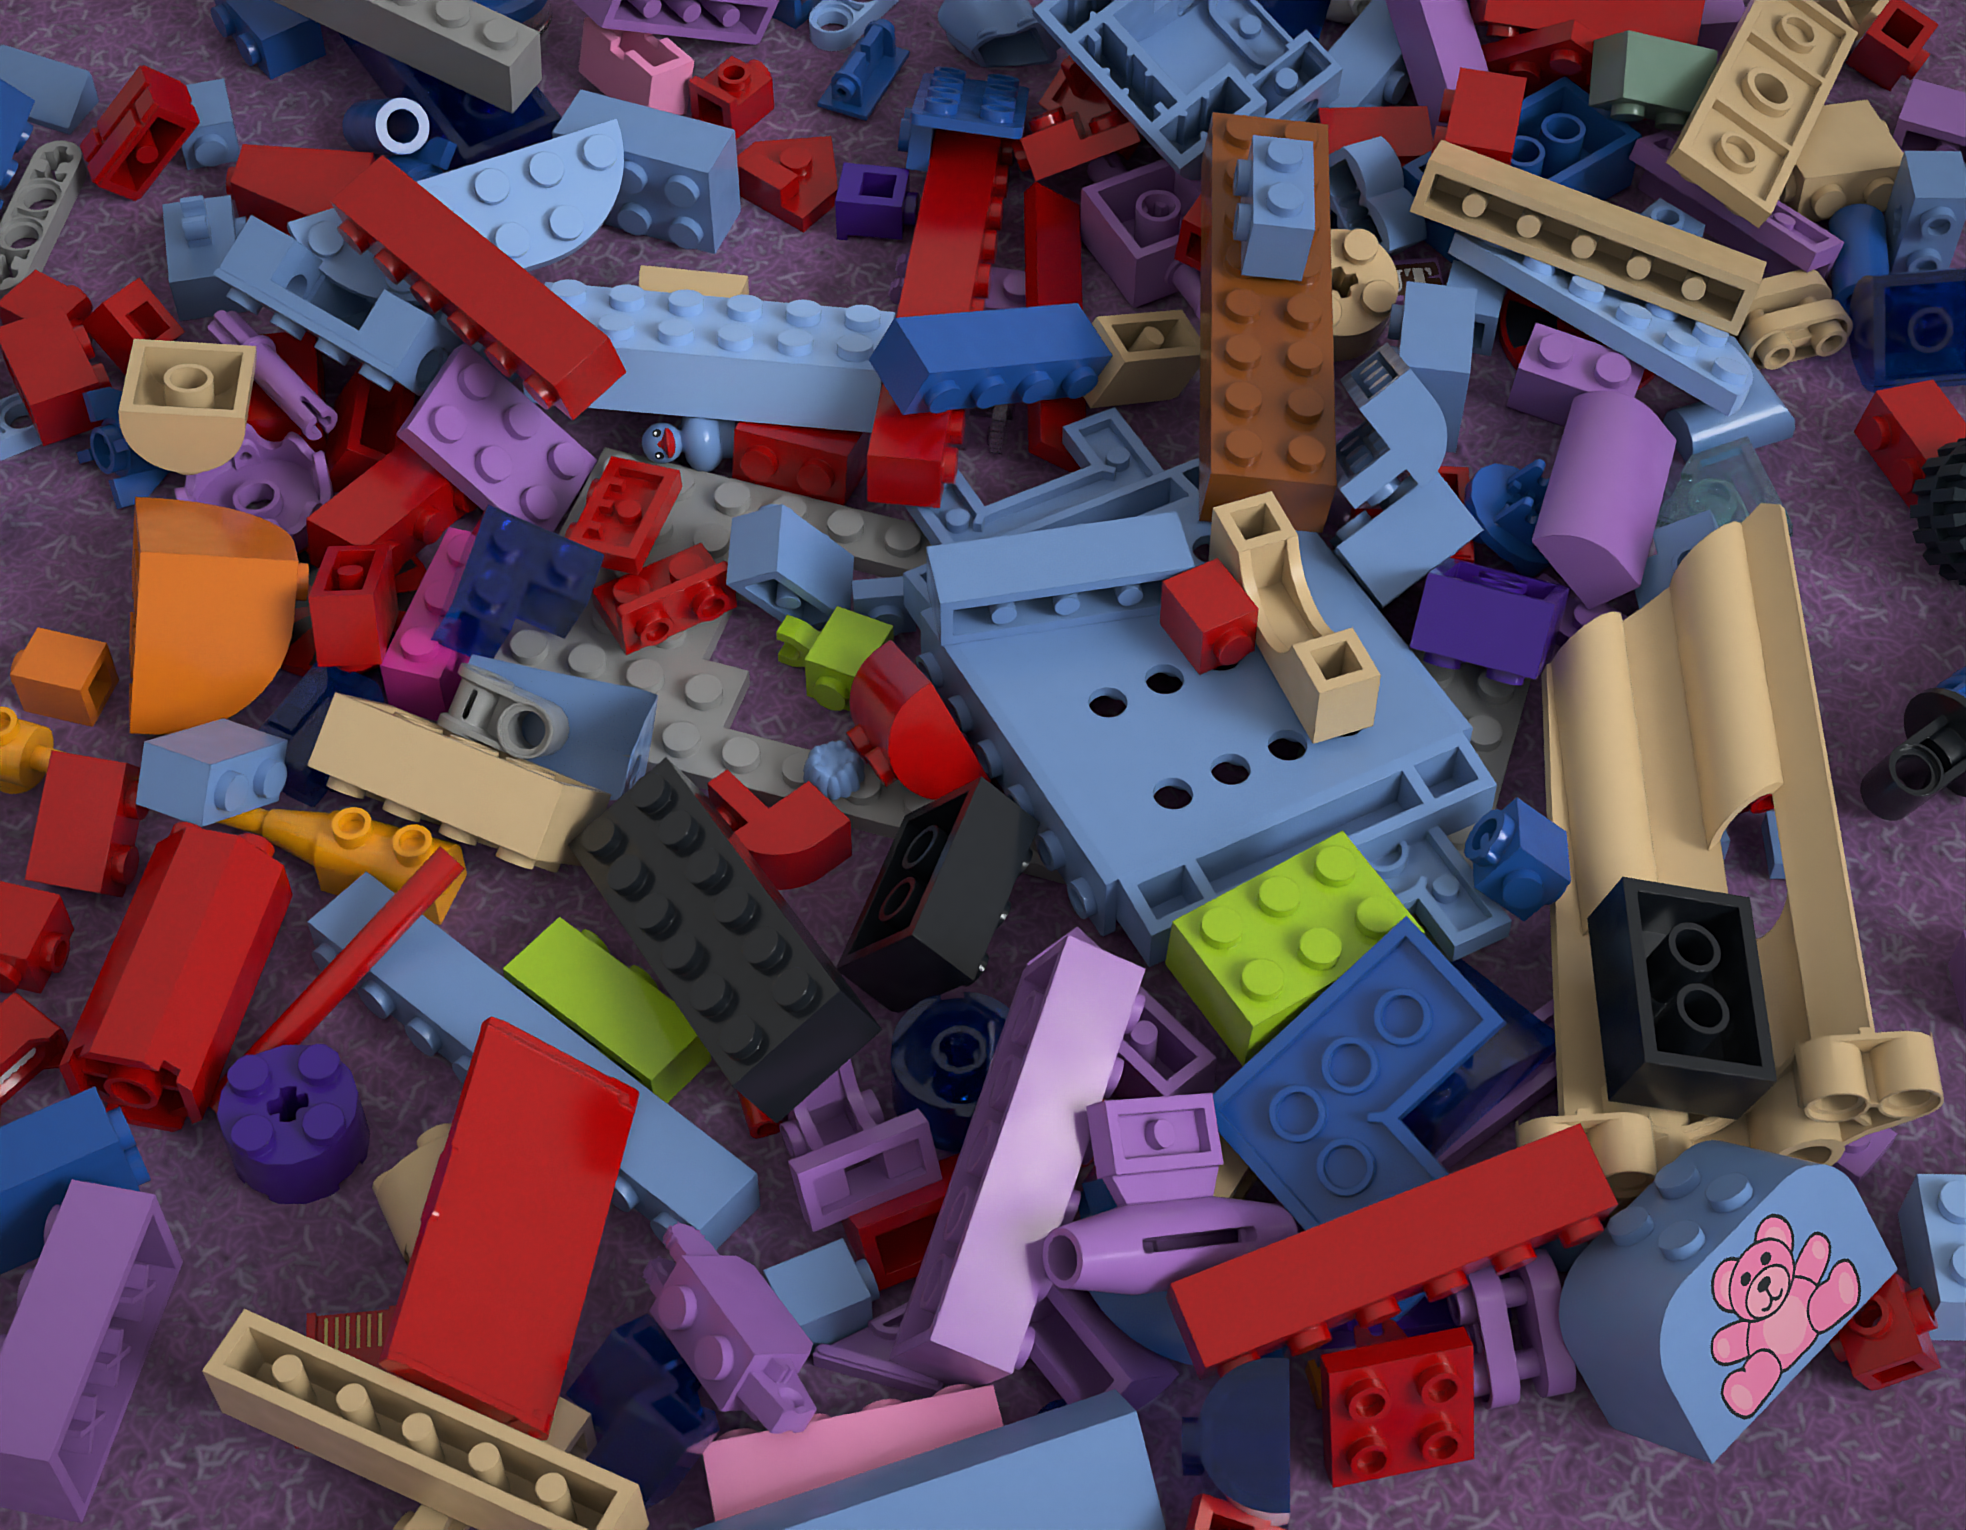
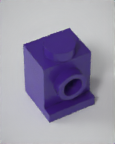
[835,163,919,241]

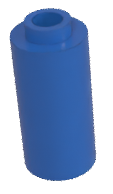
[342,98,429,155]
[1828,204,1892,322]

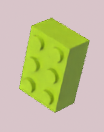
[1165,830,1425,1066]

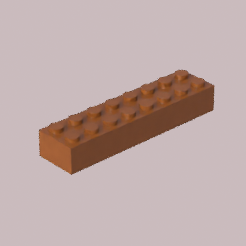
[1199,112,1337,533]

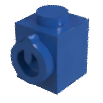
[1464,797,1571,922]

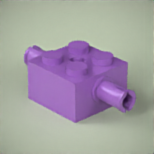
[1080,152,1201,319]

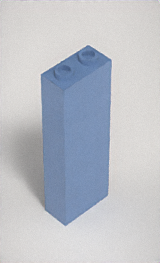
[692,1389,1166,1530]

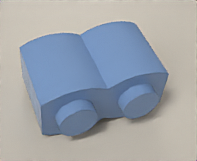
[1329,136,1427,257]

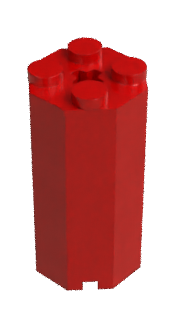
[58,822,293,1132]

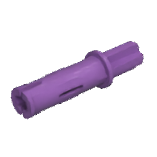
[208,310,338,441]

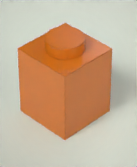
[10,627,119,727]

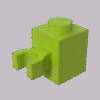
[776,606,894,711]

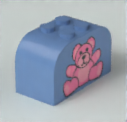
[1559,1140,1898,1464]

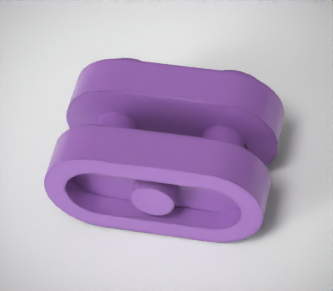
[1446,1248,1576,1410]

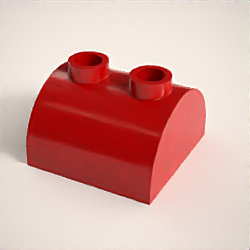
[845,640,991,800]

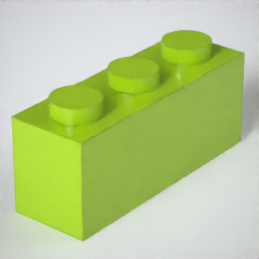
[503,917,712,1103]

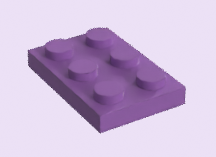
[396,343,598,551]

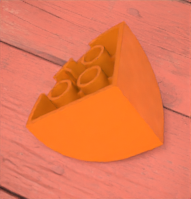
[129,497,309,735]

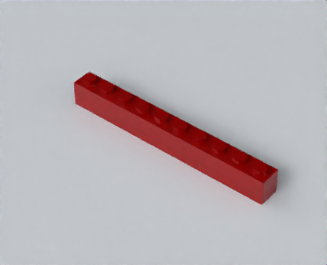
[867,128,1014,508]

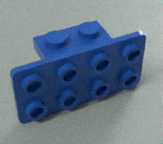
[898,66,1029,172]

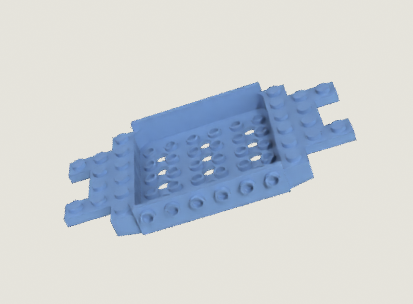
[903,407,1512,967]

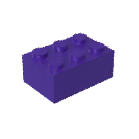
[1410,557,1570,686]

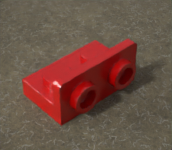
[563,456,683,585]
[591,542,737,655]

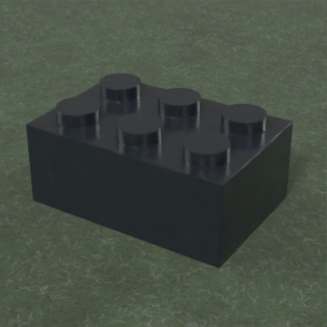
[836,776,1040,1013]
[1587,877,1777,1120]

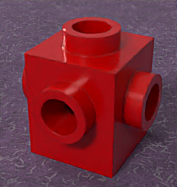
[1829,1272,1941,1391]

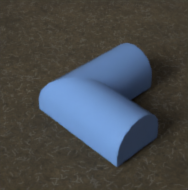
[1663,335,1795,468]

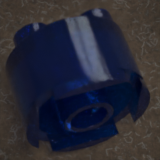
[890,992,1010,1154]

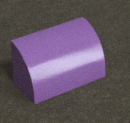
[1028,1283,1179,1411]

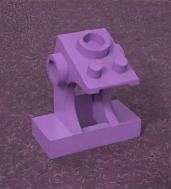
[780,1059,942,1232]

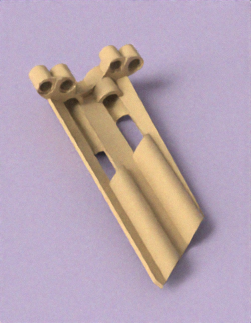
[1514,503,1944,1219]

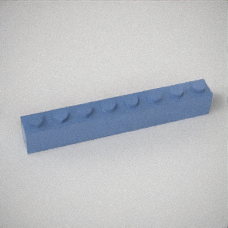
[307,871,761,1250]

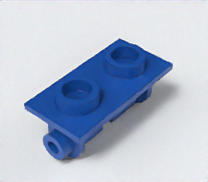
[818,19,910,121]

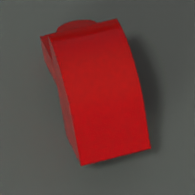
[707,769,852,890]

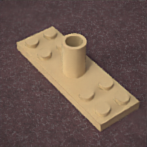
[1666,0,1858,228]

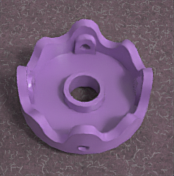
[174,424,334,553]

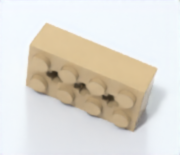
[307,692,611,873]

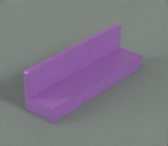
[1629,130,1844,281]

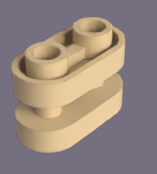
[1729,269,1853,370]

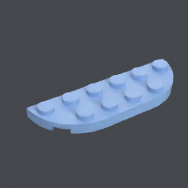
[287,119,624,306]
[1448,231,1753,416]

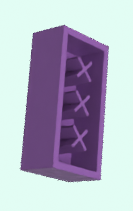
[0,1179,183,1523]

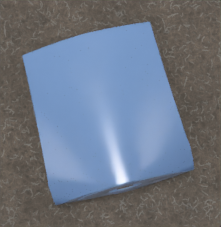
[460,654,658,801]

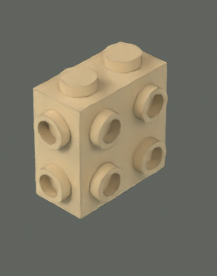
[1779,100,1904,222]

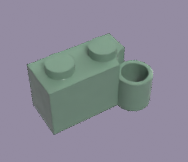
[1589,30,1718,131]

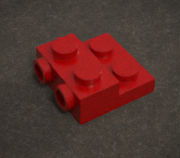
[1011,106,1143,181]

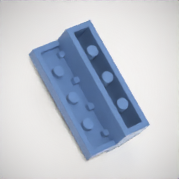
[1336,342,1447,509]

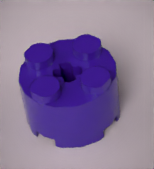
[217,1044,370,1204]

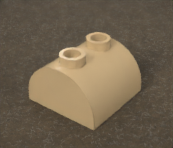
[118,339,257,475]

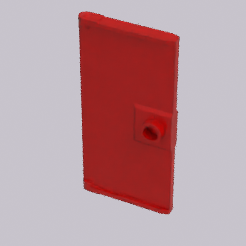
[378,1016,640,1441]

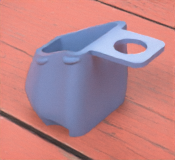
[937,0,1062,68]

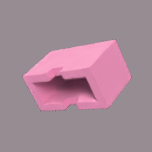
[578,16,694,115]

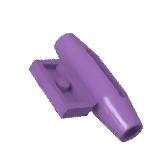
[1043,1093,1298,1295]

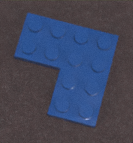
[1213,916,1507,1322]

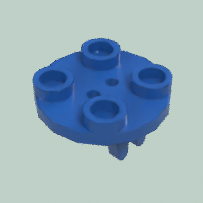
[1464,459,1552,577]

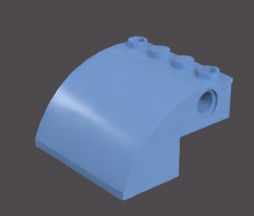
[1033,0,1343,181]
[213,215,519,397]

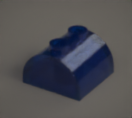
[1849,267,1966,393]
[1182,1358,1290,1530]

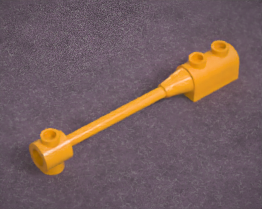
[0,706,467,925]

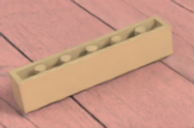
[1410,140,1767,336]
[202,1309,649,1530]

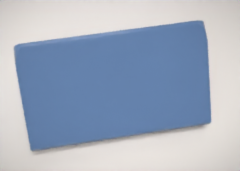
[0,45,99,135]

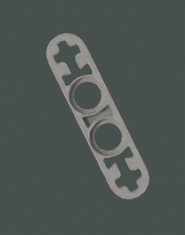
[0,140,87,299]

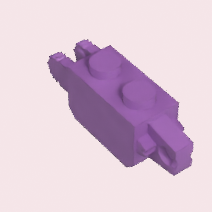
[643,1221,817,1434]

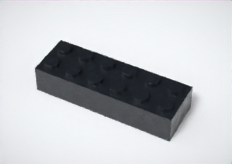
[568,757,882,1124]

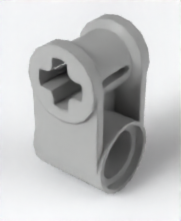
[437,663,570,759]

